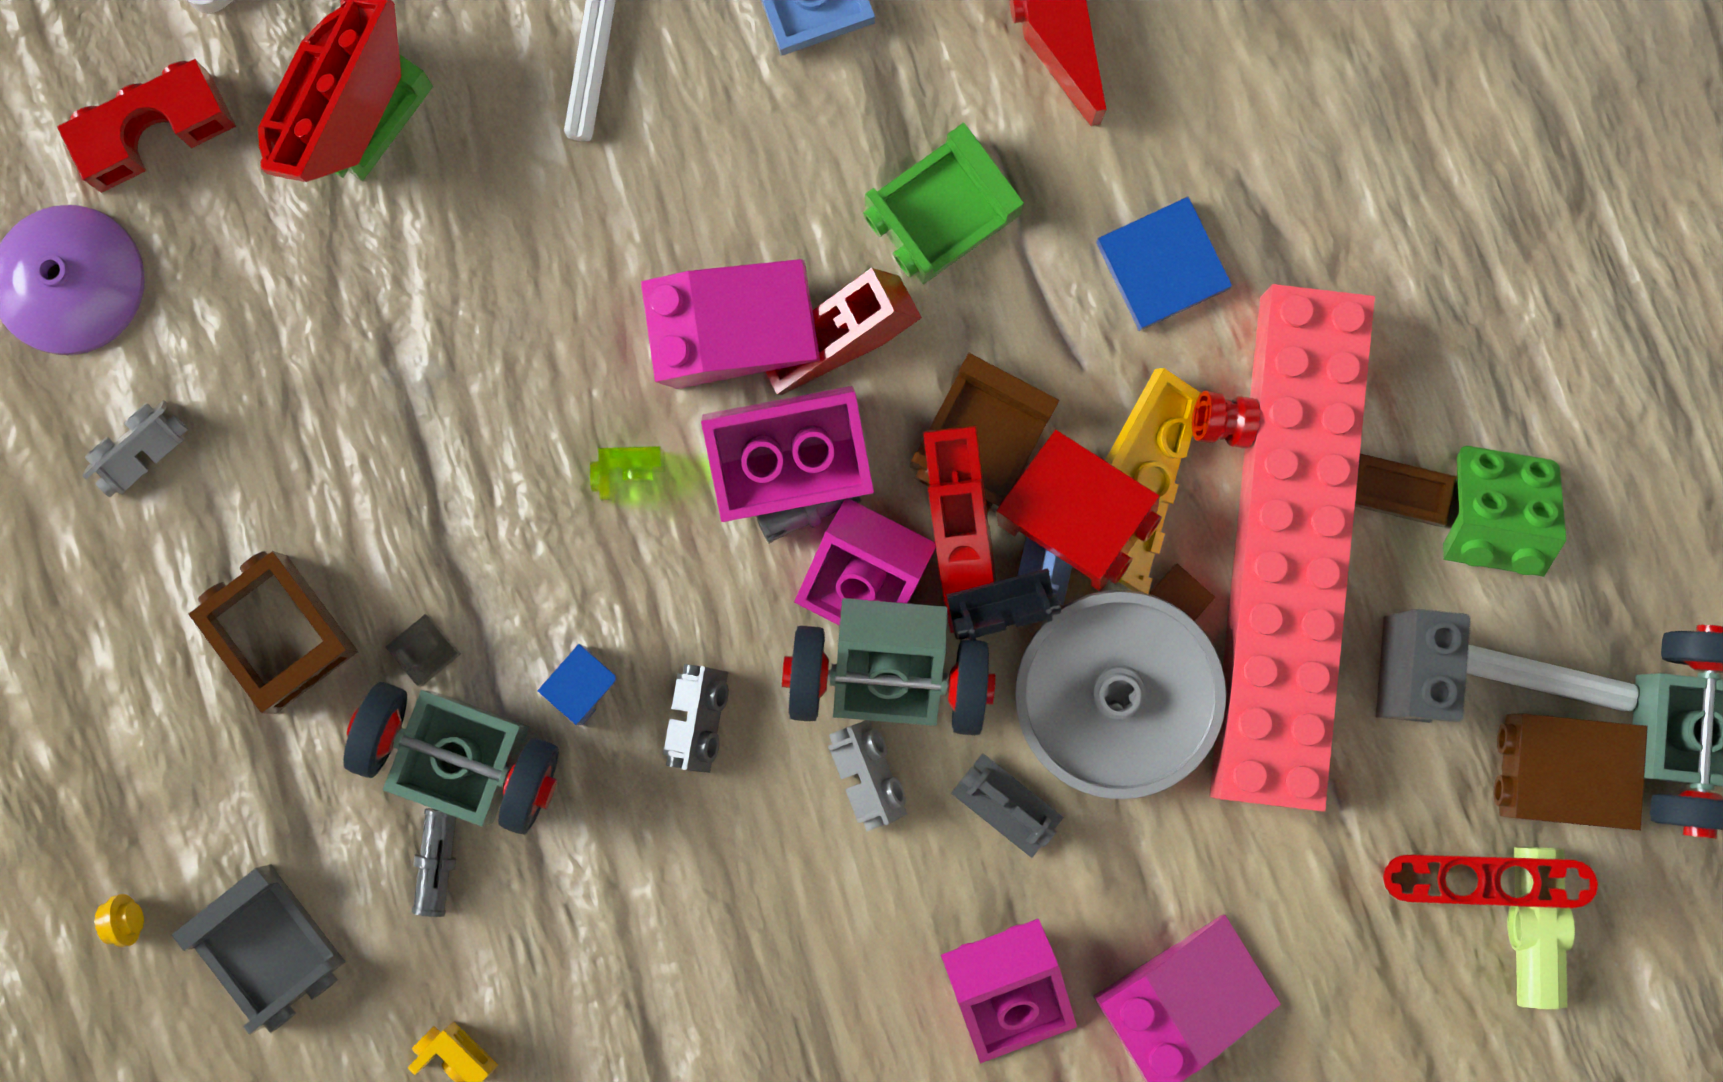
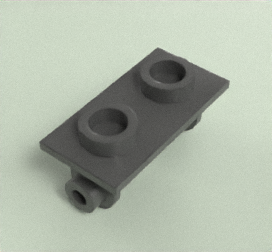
[663,664,729,773]
[951,753,1064,858]

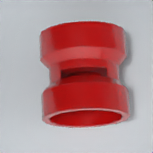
[1192,391,1260,449]

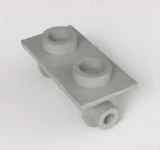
[82,400,188,498]
[828,720,907,831]

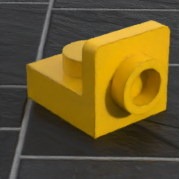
[407,1021,498,1082]

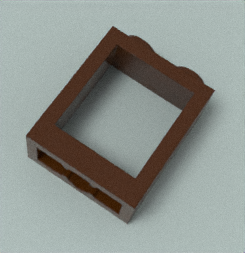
[188,551,358,714]

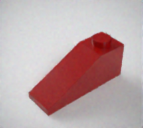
[1010,0,1107,126]
[766,268,922,395]

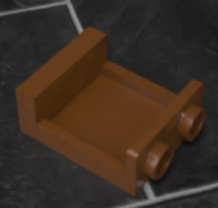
[910,353,1060,514]
[1493,714,1647,831]

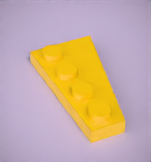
[1105,368,1201,594]

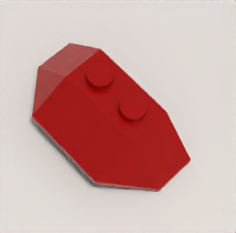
[258,0,401,182]

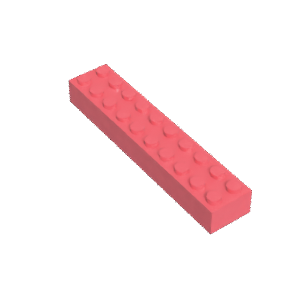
[1209,284,1375,812]

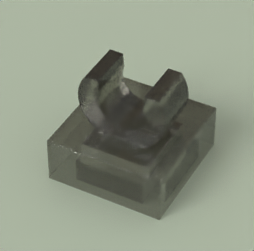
[386,614,461,687]

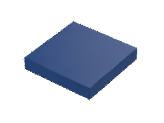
[1096,197,1232,331]

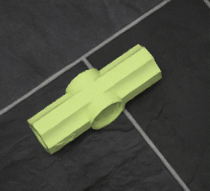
[1507,847,1575,1009]

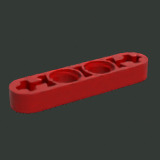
[1383,855,1598,908]

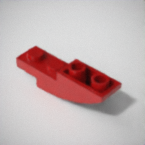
[923,425,996,633]

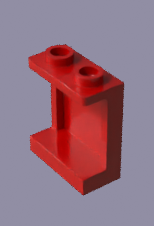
[996,429,1162,592]

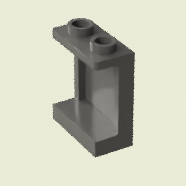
[1376,609,1471,723]
[172,864,345,1035]

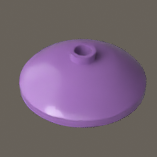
[0,205,145,355]

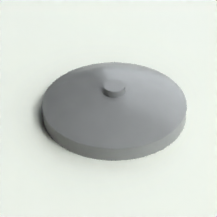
[1015,590,1226,799]

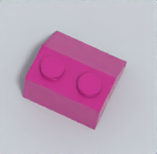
[794,498,936,626]
[941,918,1077,1063]

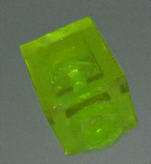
[590,446,665,504]

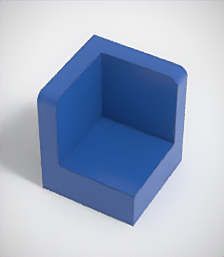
[537,644,617,725]

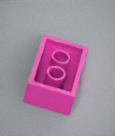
[641,259,820,389]
[1093,914,1281,1082]

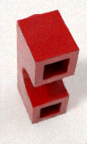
[57,59,237,193]

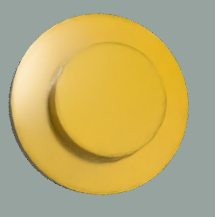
[95,894,144,947]

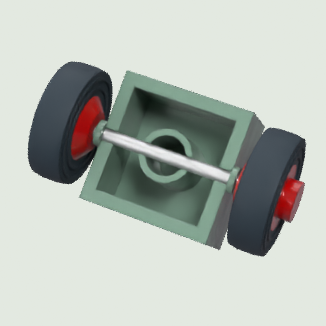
[782,598,996,735]
[1632,625,1723,839]
[343,682,559,835]

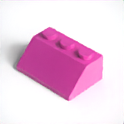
[701,386,874,523]

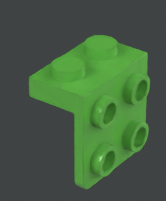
[1443,446,1567,577]

